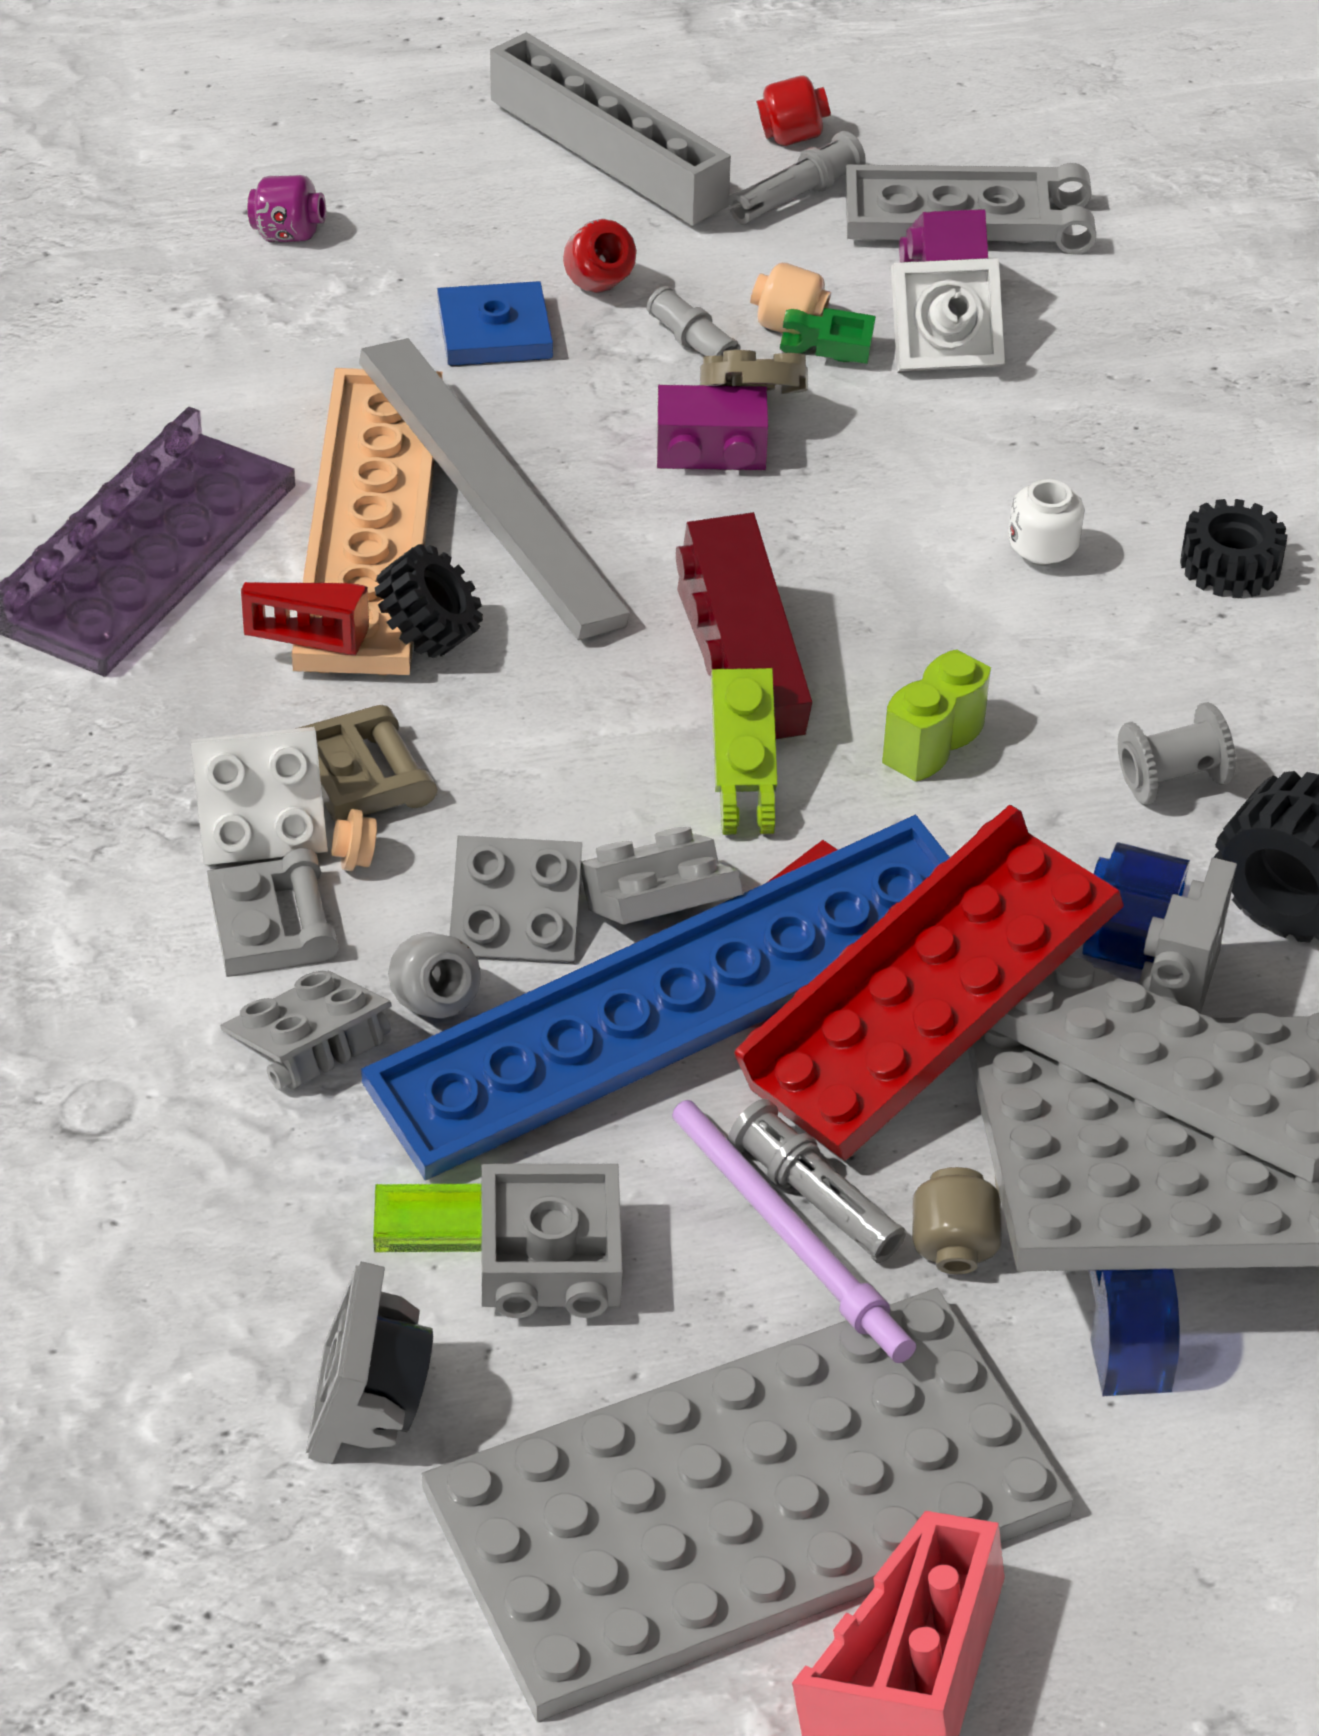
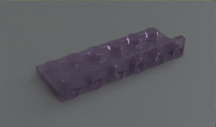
[0,406,296,677]

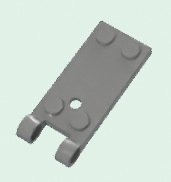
[846,163,1096,254]

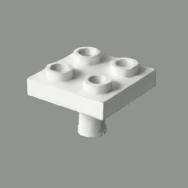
[891,258,1005,372]
[190,727,328,865]

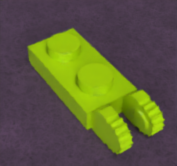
[711,668,777,835]

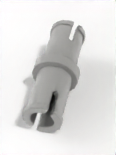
[646,286,741,356]

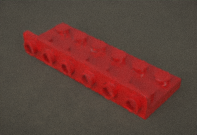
[734,805,1124,1161]

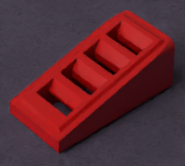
[241,582,369,656]

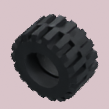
[1214,771,1319,943]

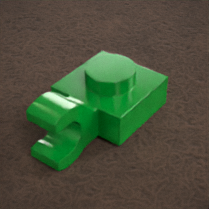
[780,308,876,364]

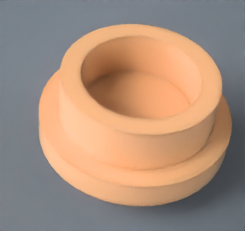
[331,809,377,871]

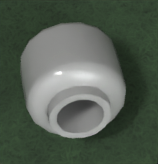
[388,932,481,1019]

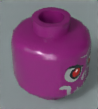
[247,175,326,242]

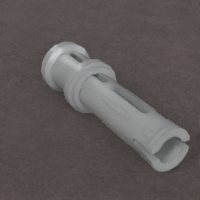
[728,131,866,225]
[728,1099,906,1263]

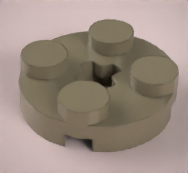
[700,350,808,394]

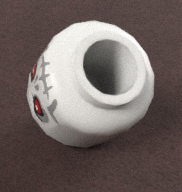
[1008,479,1085,565]

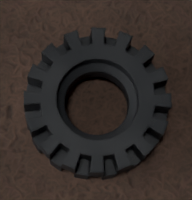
[1180,499,1288,598]
[375,544,483,658]

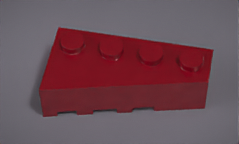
[676,512,812,740]

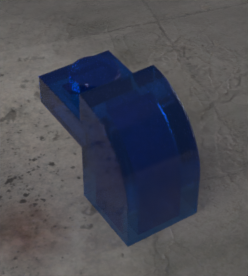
[1088,1269,1180,1397]

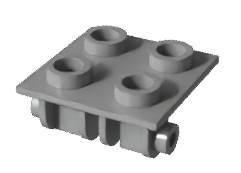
[450,835,582,963]
[220,970,392,1090]

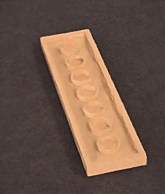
[292,368,443,675]

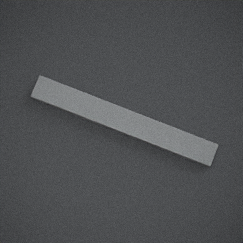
[359,338,630,640]

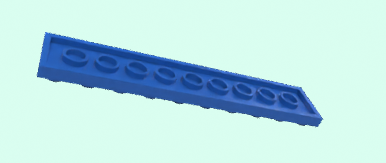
[361,814,950,1181]

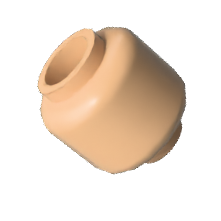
[750,262,831,334]

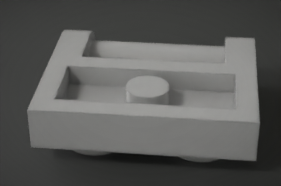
[207,848,339,977]

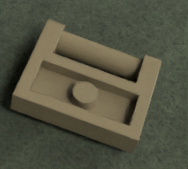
[295,705,438,824]

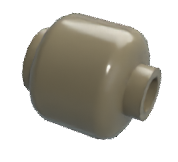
[912,1167,1002,1274]

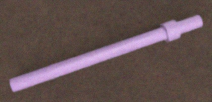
[672,1100,916,1363]

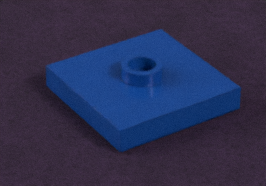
[437,281,553,366]

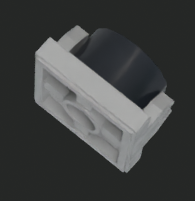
[306,1261,433,1464]

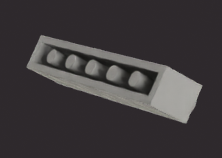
[490,32,731,226]

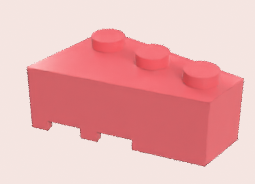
[792,1511,1005,1736]

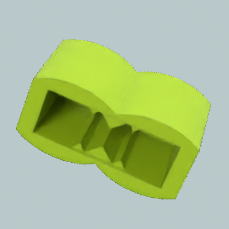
[882,649,991,782]

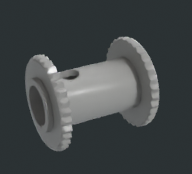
[1118,702,1236,805]

